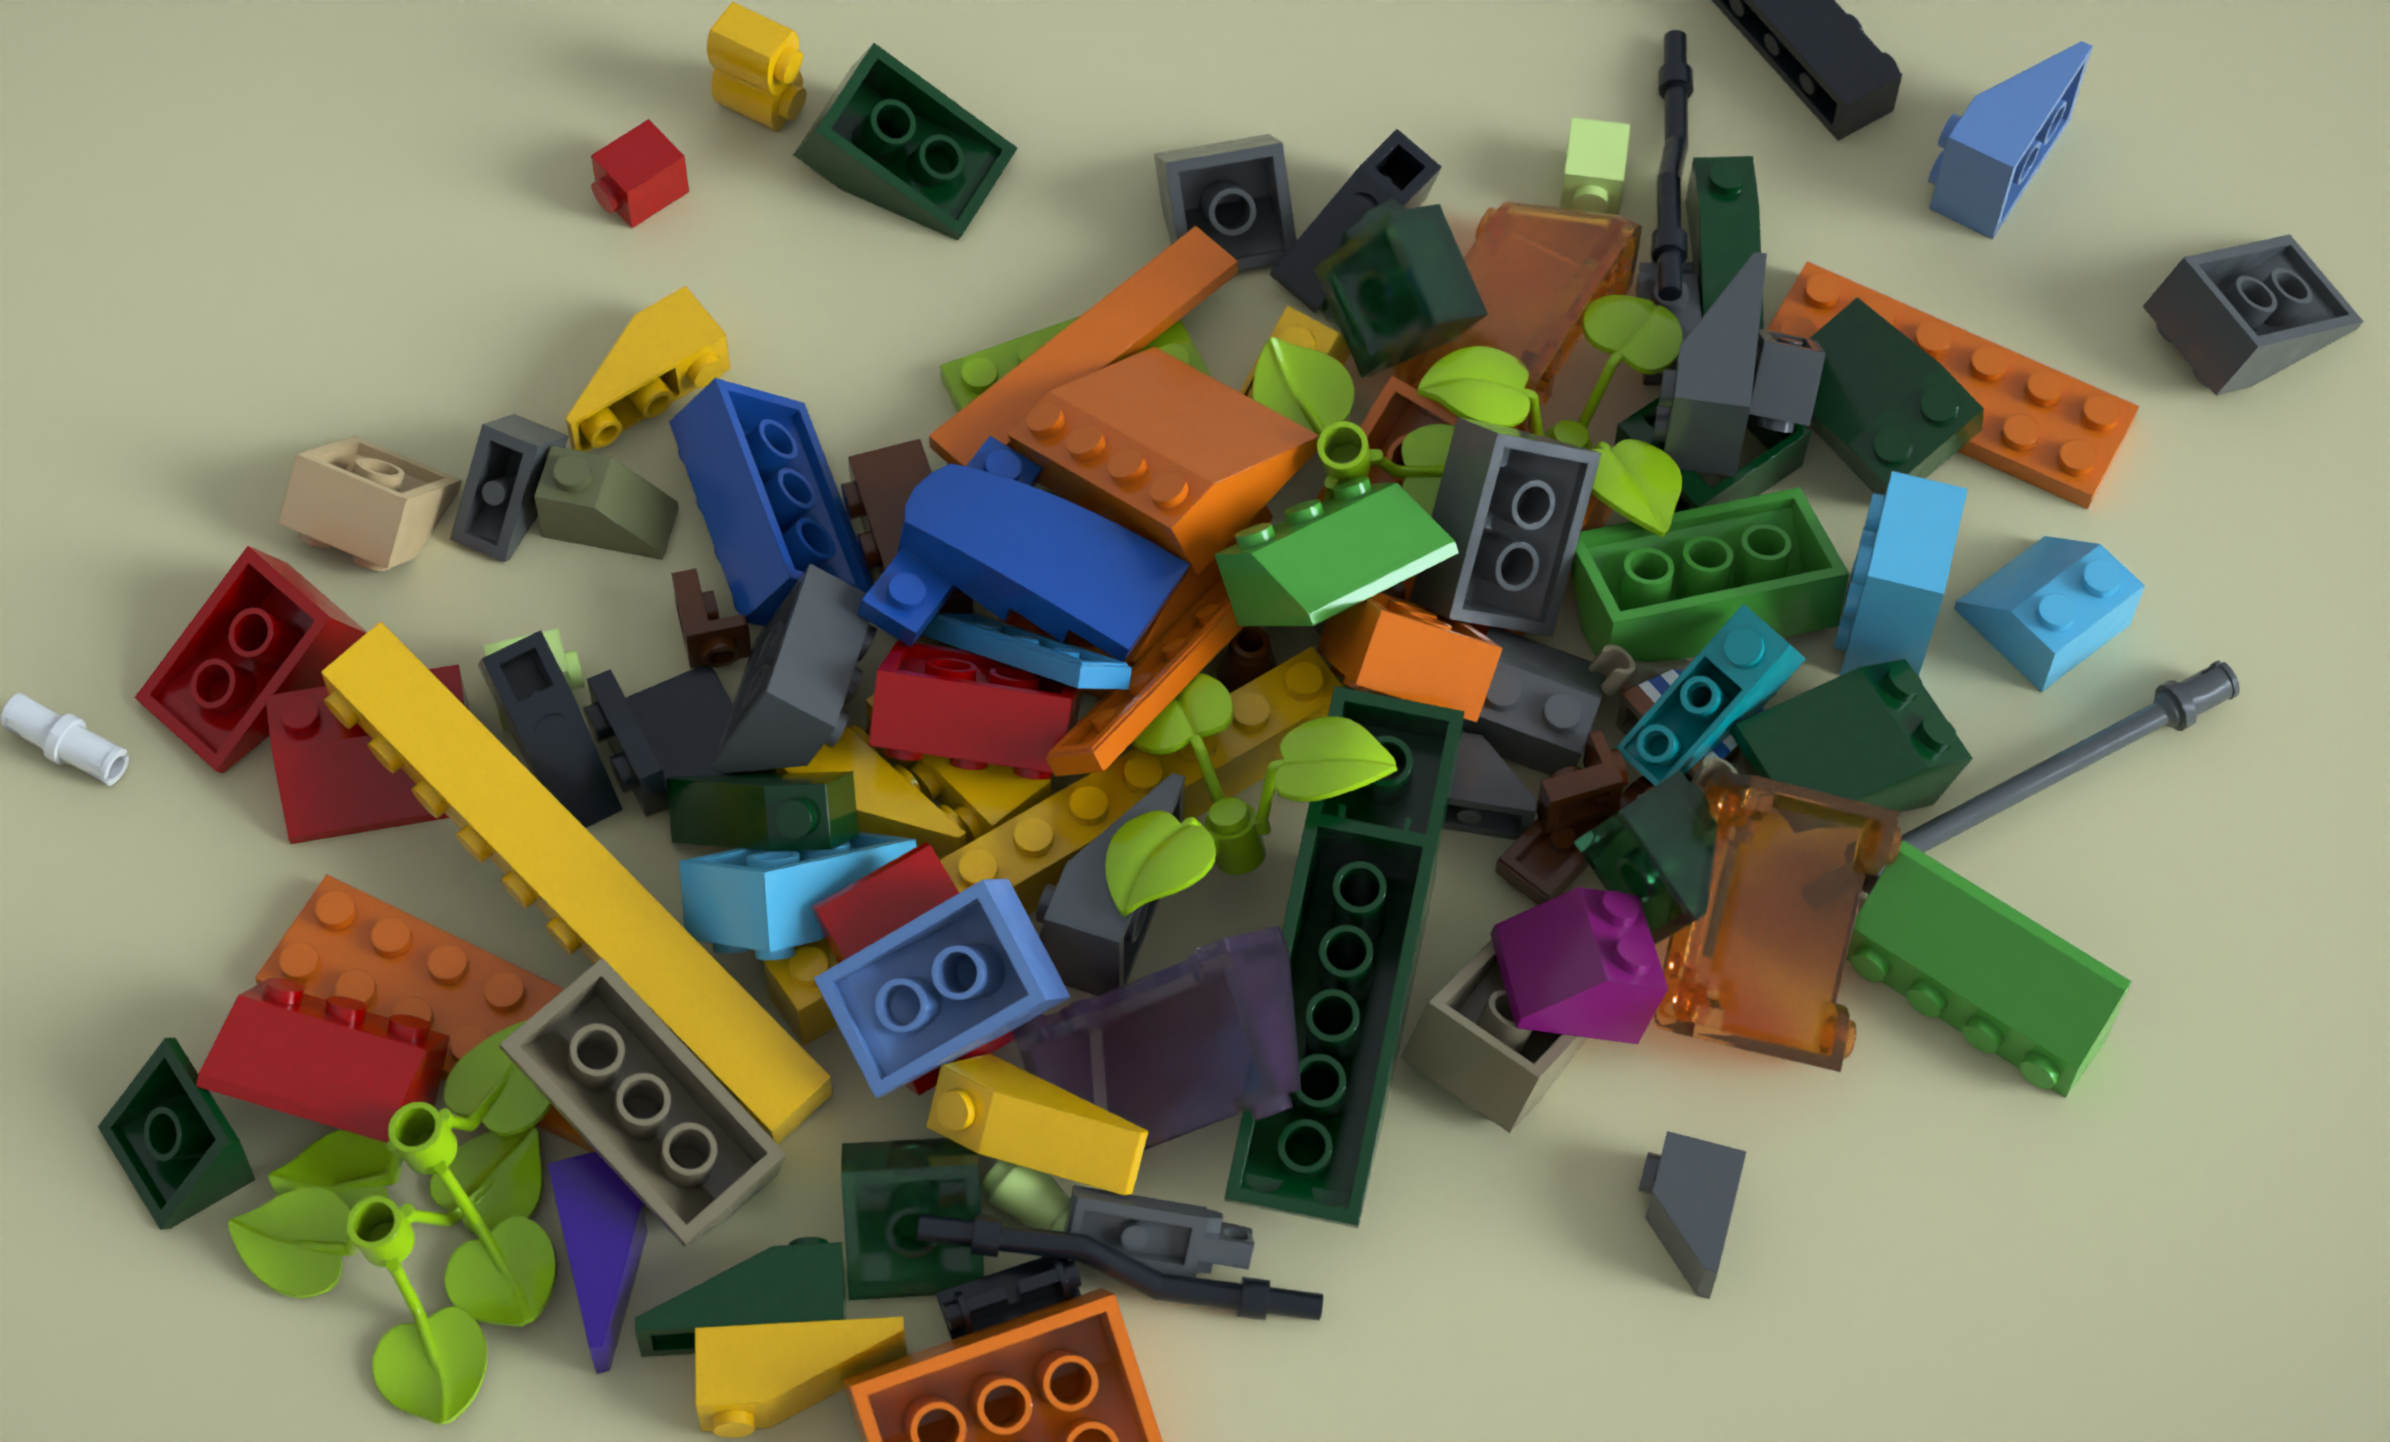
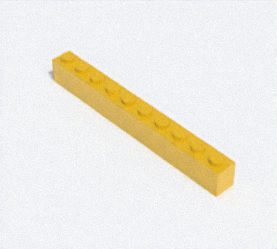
[321,621,833,1145]
[764,647,1345,1046]

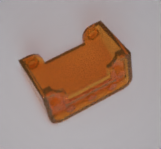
[1389,201,1642,433]
[1654,772,1901,1072]

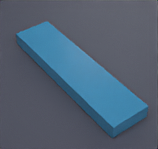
[923,612,1132,690]

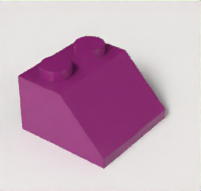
[1490,887,1668,1044]

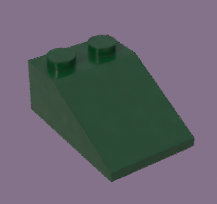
[793,43,1018,240]
[1809,297,1984,495]
[1730,659,1973,833]

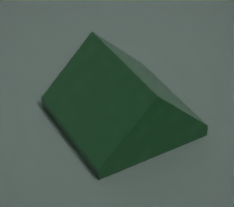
[98,1037,256,1230]

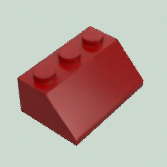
[869,640,1084,780]
[265,664,469,844]
[196,978,450,1143]

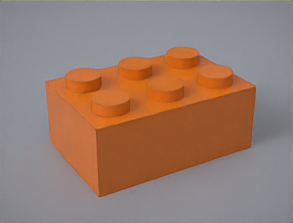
[1316,592,1503,722]

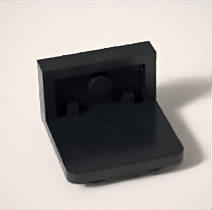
[583,666,753,817]

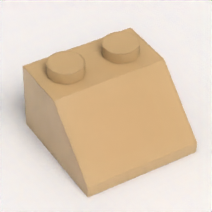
[278,436,462,572]

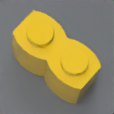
[707,1,807,132]

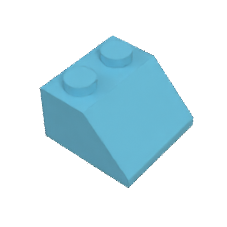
[1954,536,2145,692]

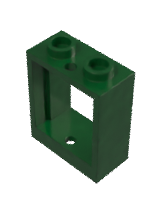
[1614,396,1811,513]

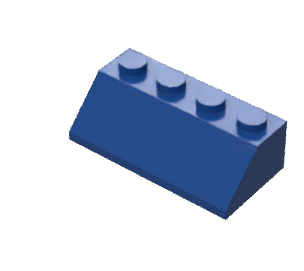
[669,378,874,626]

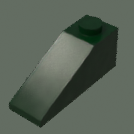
[1685,156,1764,329]
[666,771,858,851]
[635,1237,847,1357]

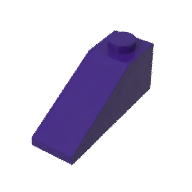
[547,1152,648,1374]

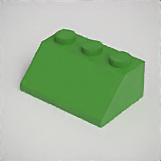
[1214,476,1459,626]

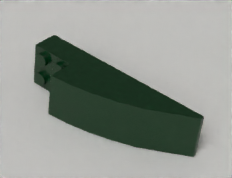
[1224,686,1465,1228]

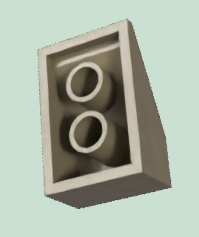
[1400,913,1587,1133]

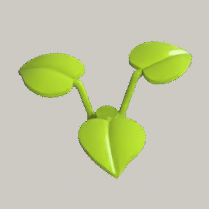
[1417,295,1683,538]
[1253,337,1455,627]
[1105,673,1397,917]
[268,1020,557,1327]
[228,1126,543,1425]

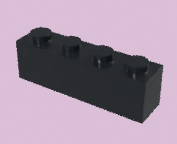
[1712,0,1902,141]

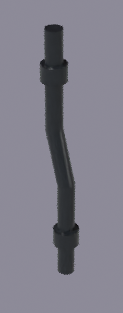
[1651,30,1693,301]
[916,1213,1323,1320]

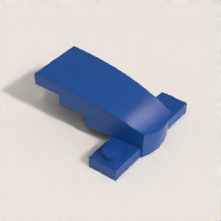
[857,436,1190,662]

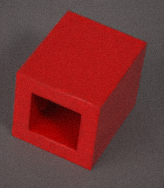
[591,119,689,228]

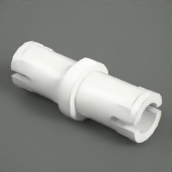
[0,693,129,786]

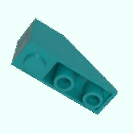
[1615,603,1806,792]

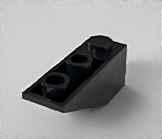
[1270,129,1442,313]
[478,630,623,828]

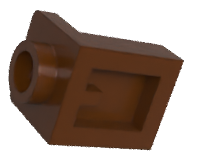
[671,568,752,669]
[1536,730,1628,834]

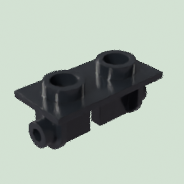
[935,1257,1082,1340]

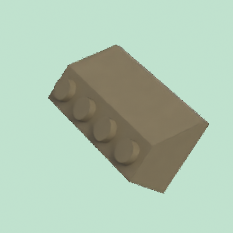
[499,957,787,1247]

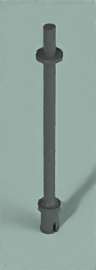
[1802,660,2240,910]

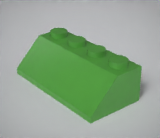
[1571,487,1849,661]
[1841,840,2132,1098]

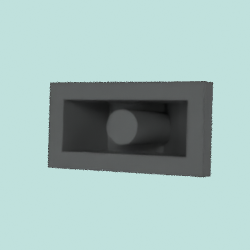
[1749,329,1826,433]
[450,414,569,562]
[1443,730,1538,840]
[1638,1131,1747,1299]

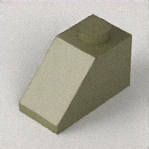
[534,445,679,560]

